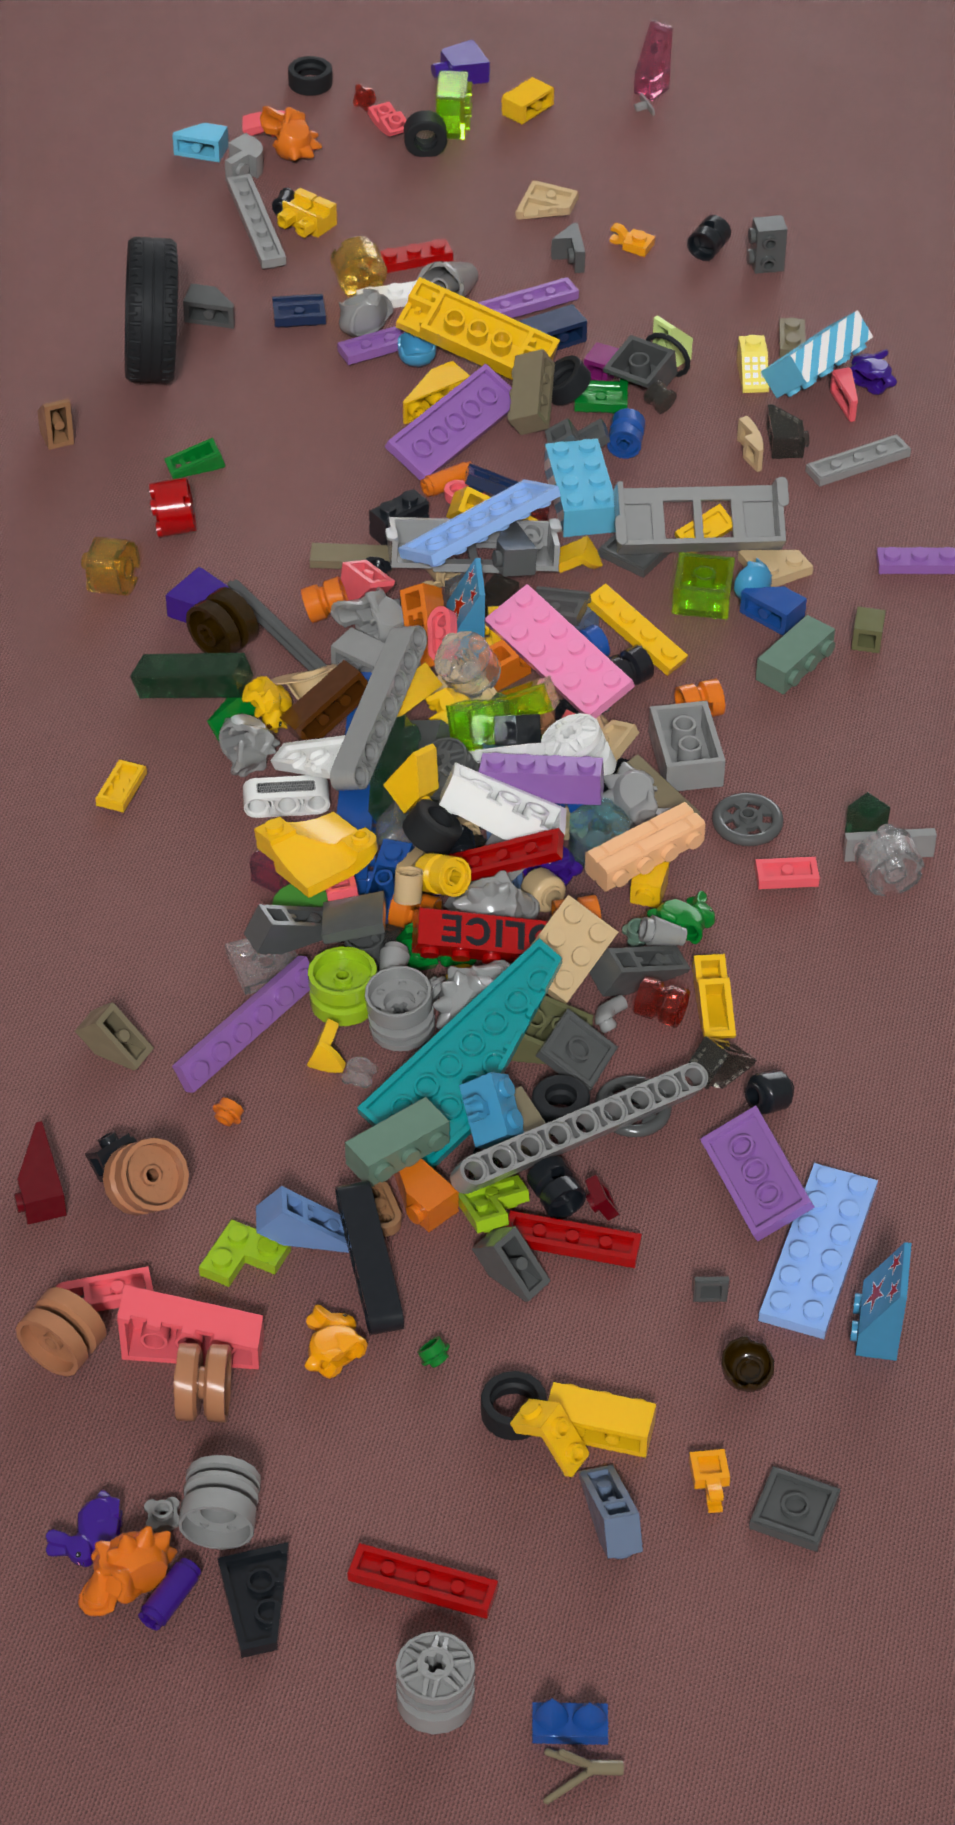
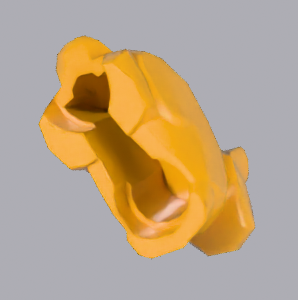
[304,1304,368,1379]

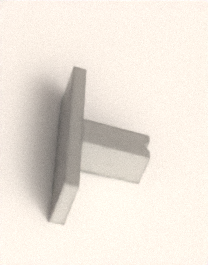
[634,93,655,116]

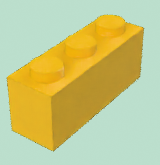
[548,1382,656,1458]

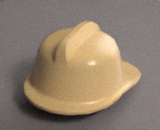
[271,664,336,700]

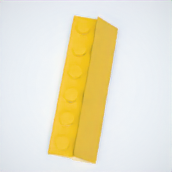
[396,277,560,380]

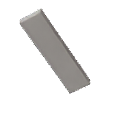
[805,434,911,487]

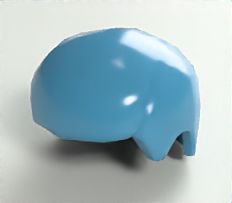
[398,332,437,367]
[734,558,772,599]

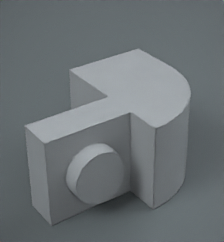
[225,133,264,181]

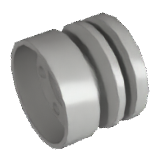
[365,966,435,1051]
[178,1455,261,1550]
[396,1631,475,1735]

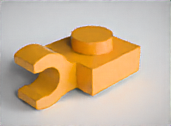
[609,223,656,257]
[689,1449,730,1513]

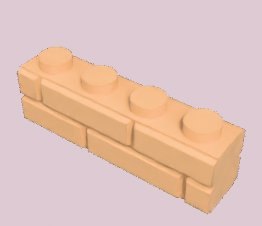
[585,802,706,892]

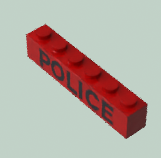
[412,907,600,974]

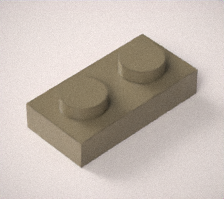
[779,317,806,357]

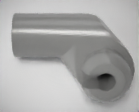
[594,994,628,1033]

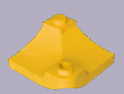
[254,811,378,898]

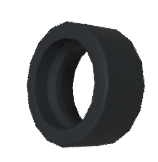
[288,56,333,96]
[552,355,591,406]
[481,1371,547,1441]

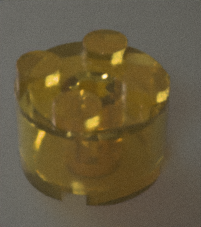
[330,236,387,297]
[81,537,140,595]

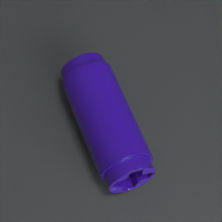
[139,1558,201,1630]

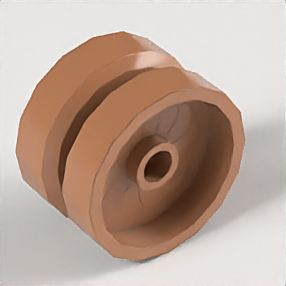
[103,1138,189,1216]
[16,1287,106,1377]
[173,1343,232,1423]

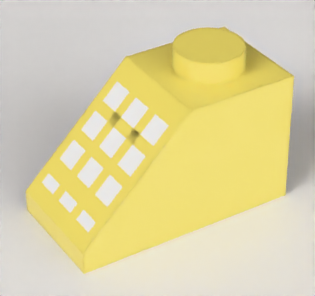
[737,335,769,393]

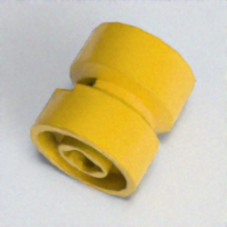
[415,853,471,897]

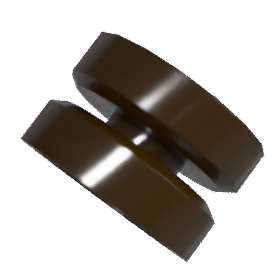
[186,587,259,661]

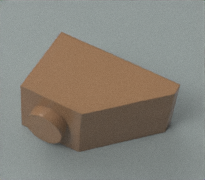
[37,398,74,450]

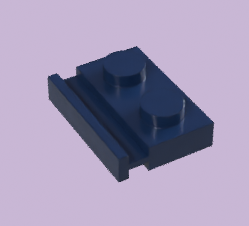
[272,294,326,327]
[465,463,518,495]

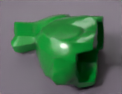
[647,891,716,944]

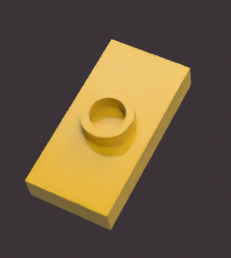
[95,759,147,813]

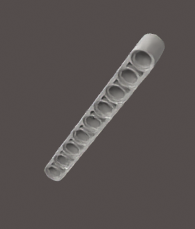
[450,1062,708,1194]

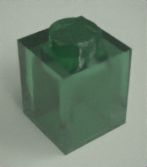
[845,792,890,833]

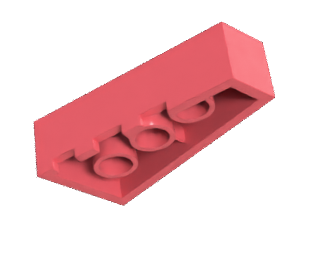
[117,1285,264,1370]

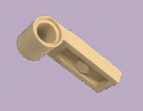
[394,847,426,905]

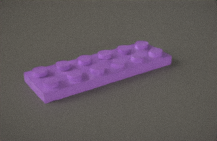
[385,364,512,480]

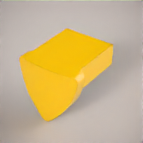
[559,536,602,573]
[307,1018,346,1073]

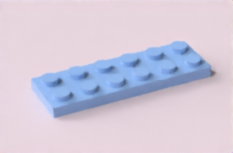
[398,479,561,567]
[758,1163,878,1339]

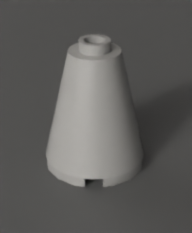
[417,261,478,297]

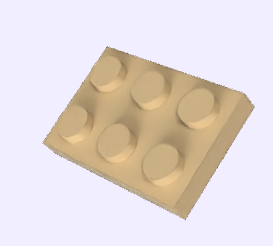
[530,895,618,1004]

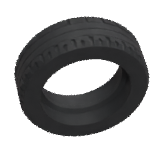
[125,237,178,383]

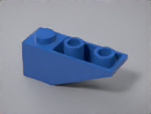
[365,839,414,924]

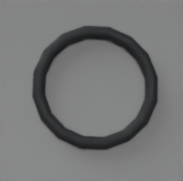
[646,333,690,377]

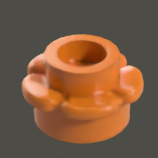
[213,1097,244,1127]

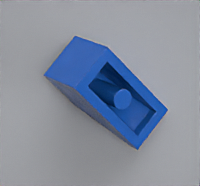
[740,586,807,636]

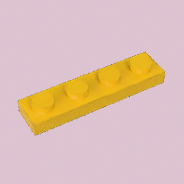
[587,583,688,676]

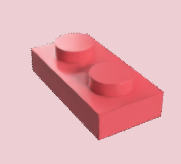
[755,857,820,889]

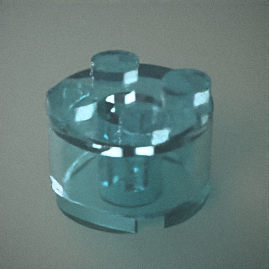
[569,798,630,868]

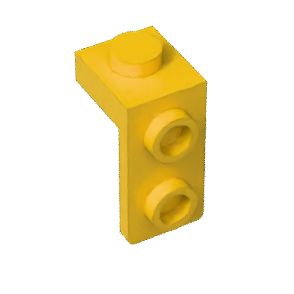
[510,1398,589,1477]

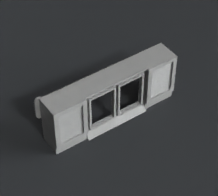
[614,477,789,554]
[385,517,562,573]

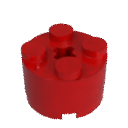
[149,477,197,538]

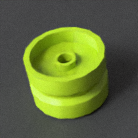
[308,946,377,1026]

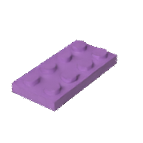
[700,1106,815,1242]

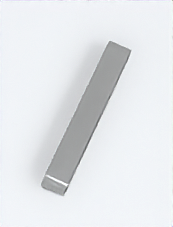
[330,625,427,791]

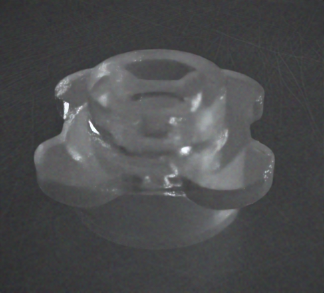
[341,1057,377,1088]

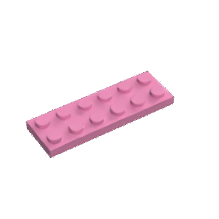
[485,584,635,718]

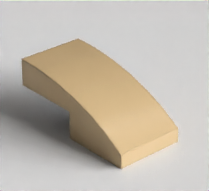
[737,415,764,472]

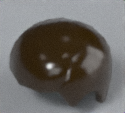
[721,1336,775,1392]

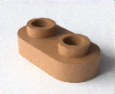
[371,1181,402,1237]

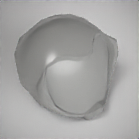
[338,289,393,338]

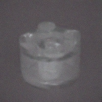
[435,631,501,699]
[853,824,924,896]

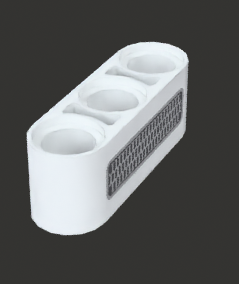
[243,775,330,818]

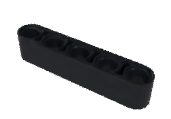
[335,1181,404,1336]

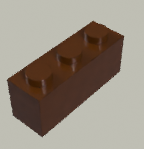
[279,660,368,741]

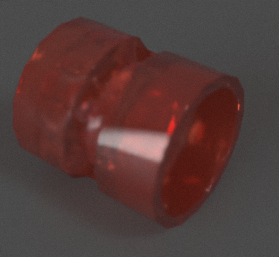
[633,976,690,1028]

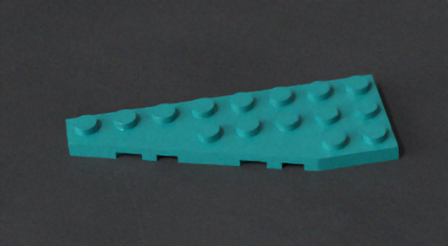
[357,938,562,1169]

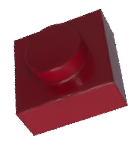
[585,1175,620,1221]

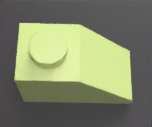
[652,315,693,367]

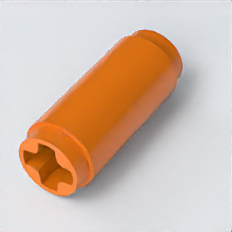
[420,461,472,497]

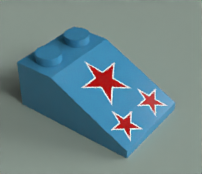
[445,558,485,661]
[850,1242,912,1361]

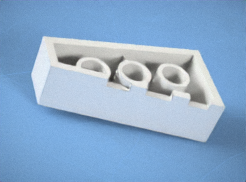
[439,762,567,864]

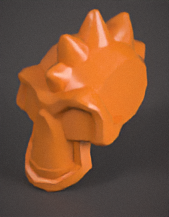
[260,106,322,161]
[78,1526,177,1616]

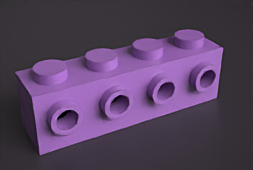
[479,752,604,805]

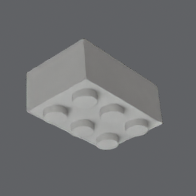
[648,701,726,791]

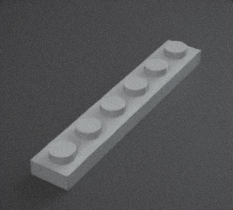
[227,174,286,269]

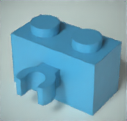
[459,1072,524,1149]

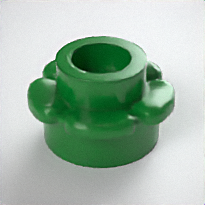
[417,1336,450,1368]

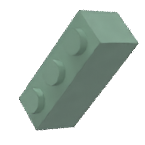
[756,615,835,695]
[345,1097,449,1187]

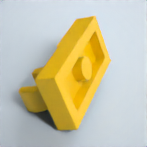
[674,504,732,557]

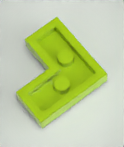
[459,1175,530,1234]
[199,1219,291,1287]

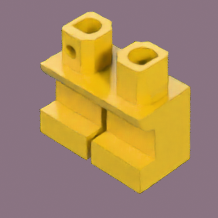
[277,188,337,238]

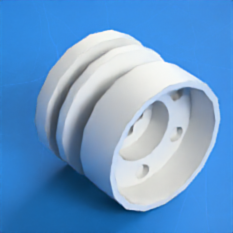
[541,713,617,783]

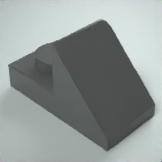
[551,223,585,273]

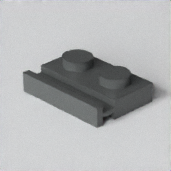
[536,586,592,626]

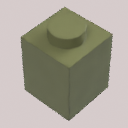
[851,607,886,653]

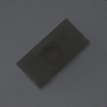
[484,573,519,618]

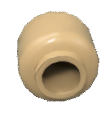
[521,867,566,913]

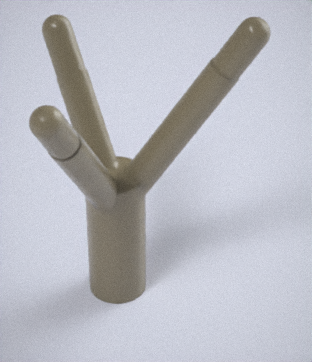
[543,1748,624,1804]

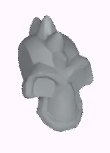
[330,587,405,643]
[219,714,280,778]
[602,762,671,830]
[453,870,540,920]
[433,960,510,1029]

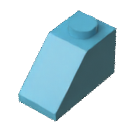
[172,123,229,163]

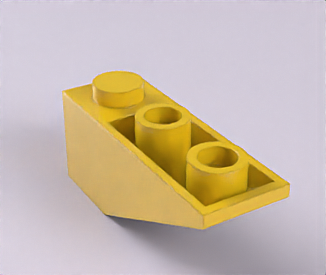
[403,360,470,424]

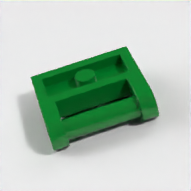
[574,379,628,414]

